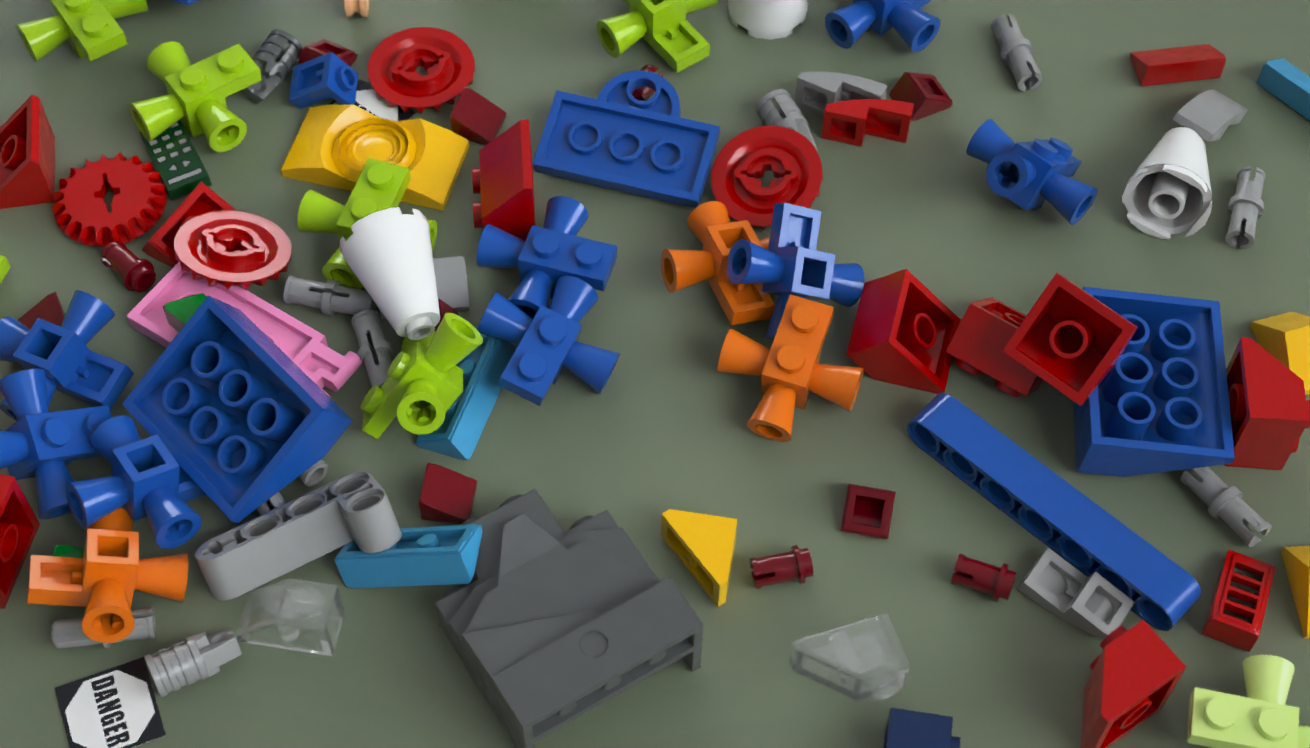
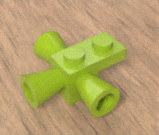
[16,0,148,63]
[596,0,719,73]
[129,41,262,152]
[297,158,437,289]
[360,312,483,440]

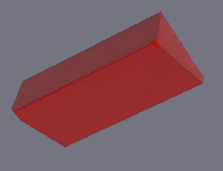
[1130,44,1226,87]
[142,181,235,268]

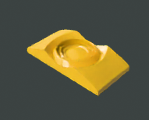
[281,104,469,211]

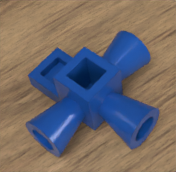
[825,0,940,52]
[966,119,1097,225]
[477,196,617,319]
[727,203,865,340]
[477,276,620,406]
[0,290,134,421]
[0,368,112,519]
[66,415,207,549]

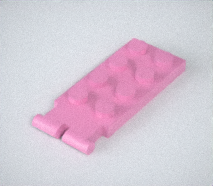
[126,261,362,397]

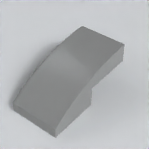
[795,71,888,117]
[1173,89,1248,142]
[1017,547,1135,640]

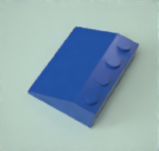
[1074,287,1235,477]
[122,295,353,523]

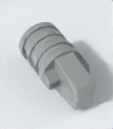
[756,89,818,152]
[144,628,242,698]

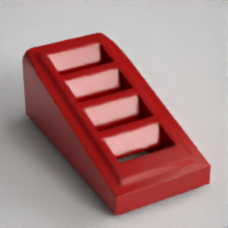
[1201,549,1276,652]

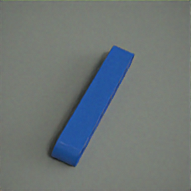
[907,393,1201,631]

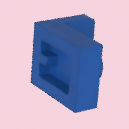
[289,52,358,109]

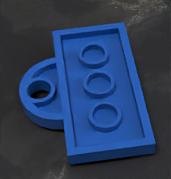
[533,70,720,208]

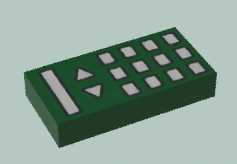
[139,120,212,200]

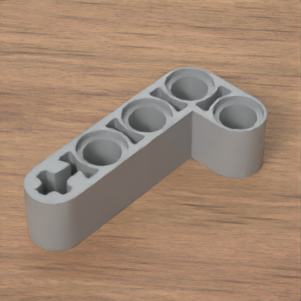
[195,471,402,601]

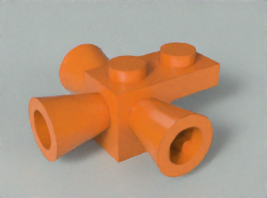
[661,201,775,326]
[717,294,864,442]
[27,508,188,643]

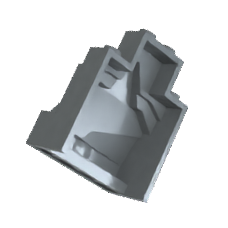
[435,489,703,748]

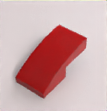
[821,99,914,147]

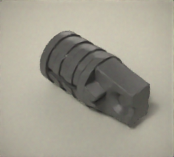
[240,29,302,104]

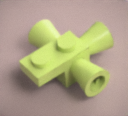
[1186,655,1310,748]

